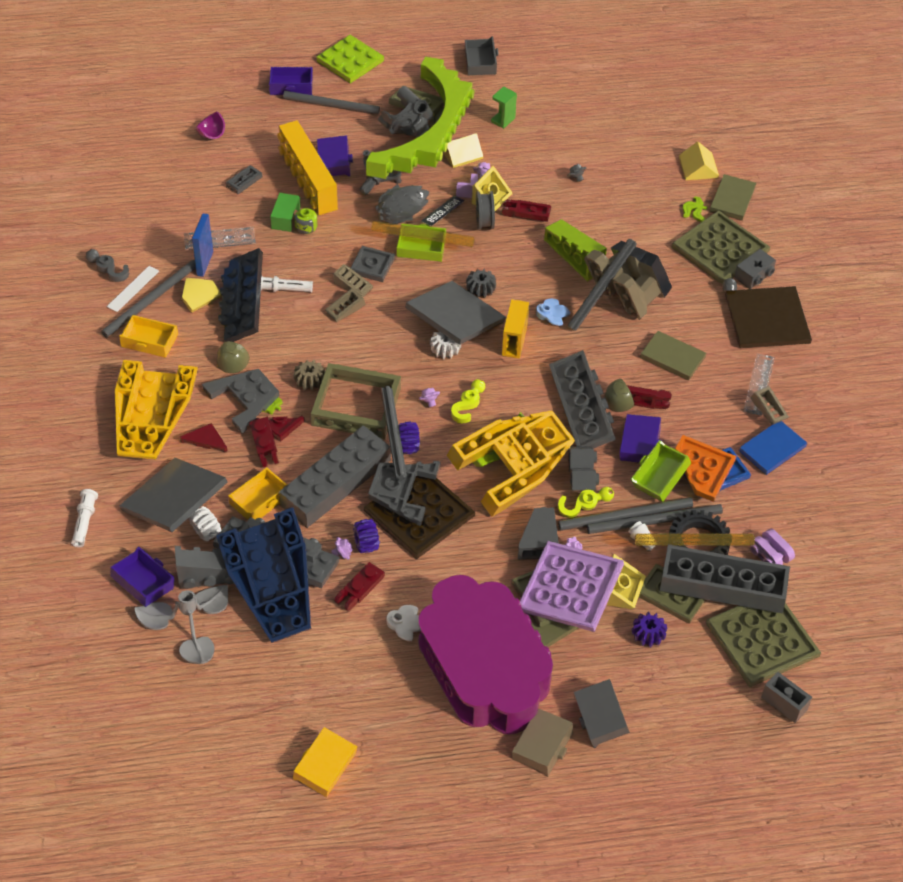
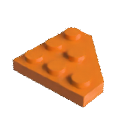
[675,435,736,502]

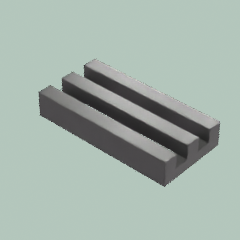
[226,165,263,194]

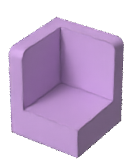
[456,173,478,198]

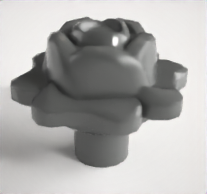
[567,164,587,182]

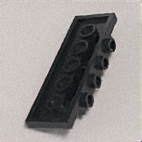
[218,248,263,342]

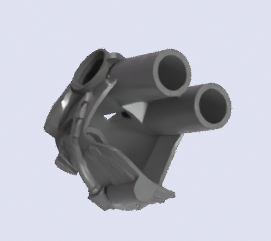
[378,86,436,138]

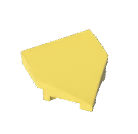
[181,278,222,313]

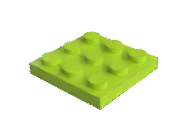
[316,35,384,84]

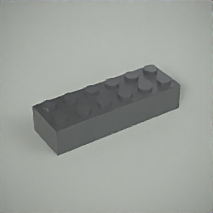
[279,425,391,528]
[660,544,790,613]

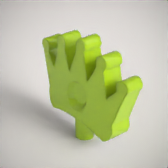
[262,397,283,414]

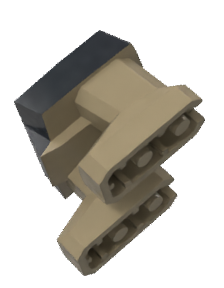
[584,241,672,320]

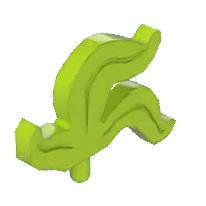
[683,196,708,222]

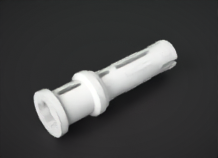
[261,276,313,293]
[71,489,98,547]

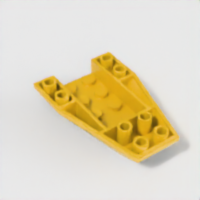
[115,360,198,460]

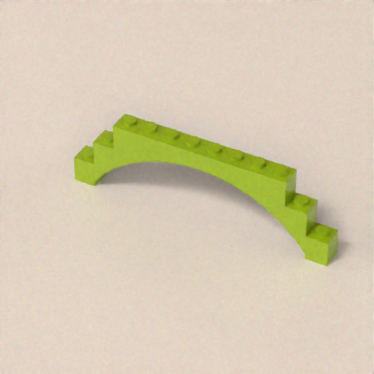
[366,56,474,179]

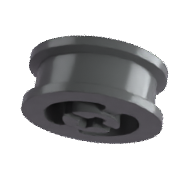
[476,191,495,230]

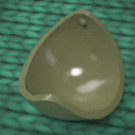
[217,341,250,373]
[605,378,634,412]

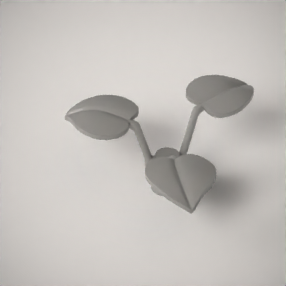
[135,585,228,664]

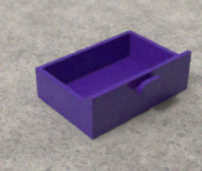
[269,67,313,95]
[317,135,353,176]
[620,414,662,462]
[110,547,174,607]

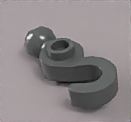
[85,249,130,282]

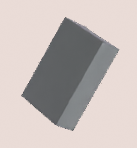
[464,36,499,75]
[574,679,630,748]

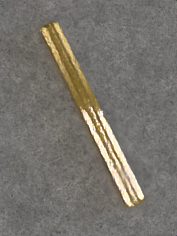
[371,221,475,247]
[635,534,755,546]

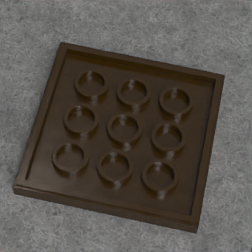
[725,286,812,348]
[364,476,475,559]

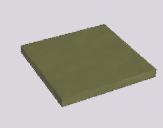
[671,210,770,285]
[706,603,821,688]

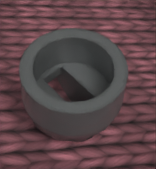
[723,278,737,291]

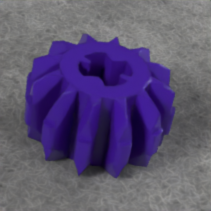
[399,421,420,454]
[353,519,380,553]
[632,611,667,648]

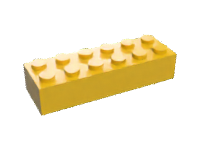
[277,120,338,215]

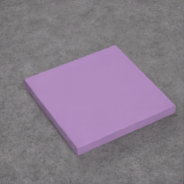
[520,541,624,632]

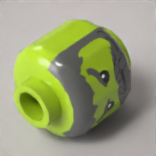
[295,208,318,234]

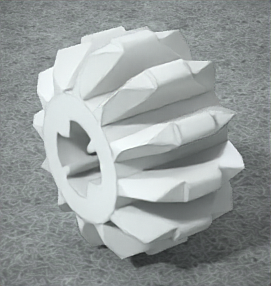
[430,331,461,359]
[189,506,221,541]

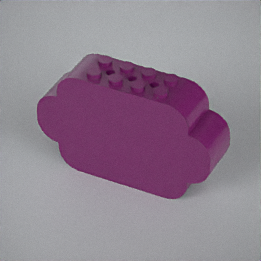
[418,575,553,735]

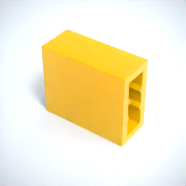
[502,299,529,359]

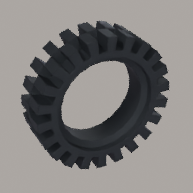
[668,510,732,555]

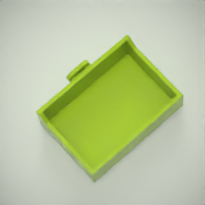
[397,223,446,262]
[631,440,691,502]

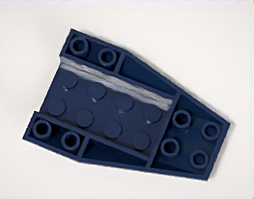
[216,507,311,643]

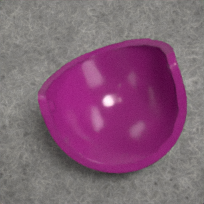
[195,111,225,139]

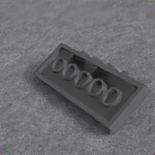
[549,350,616,449]
[213,516,340,589]

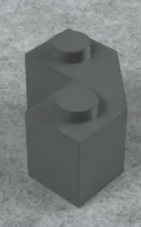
[569,446,599,490]

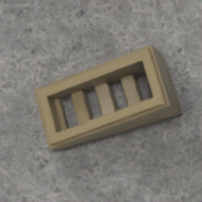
[333,264,373,297]
[325,288,366,322]
[750,386,789,425]

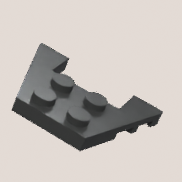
[202,369,280,434]
[368,461,441,526]

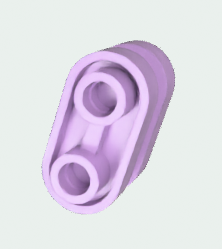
[750,528,795,565]

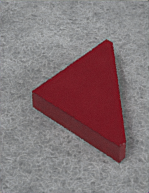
[255,415,305,442]
[180,423,228,453]

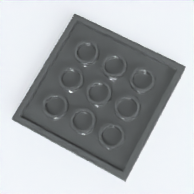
[405,281,506,345]
[119,458,228,532]

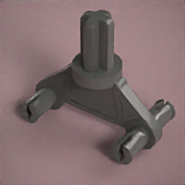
[360,150,402,195]

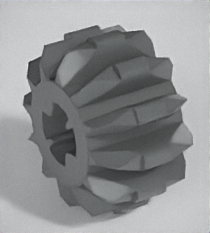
[466,268,496,298]

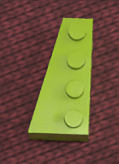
[544,219,607,282]

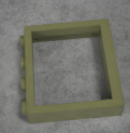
[311,363,401,439]

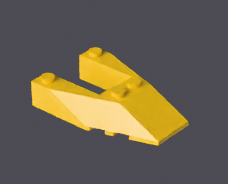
[446,411,575,517]

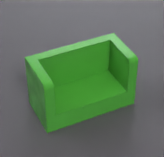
[491,87,517,129]
[270,193,300,232]

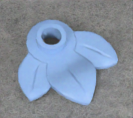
[536,298,571,326]

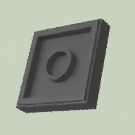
[351,246,395,282]

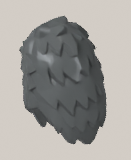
[375,184,429,224]

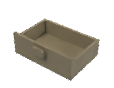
[512,708,573,777]

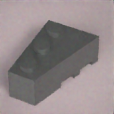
[175,546,234,589]

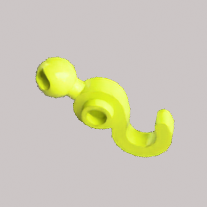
[451,379,486,424]
[558,487,614,518]

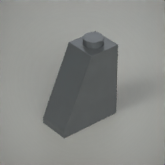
[518,507,559,560]

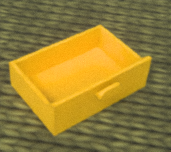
[119,315,178,358]
[228,467,288,520]
[293,727,357,797]

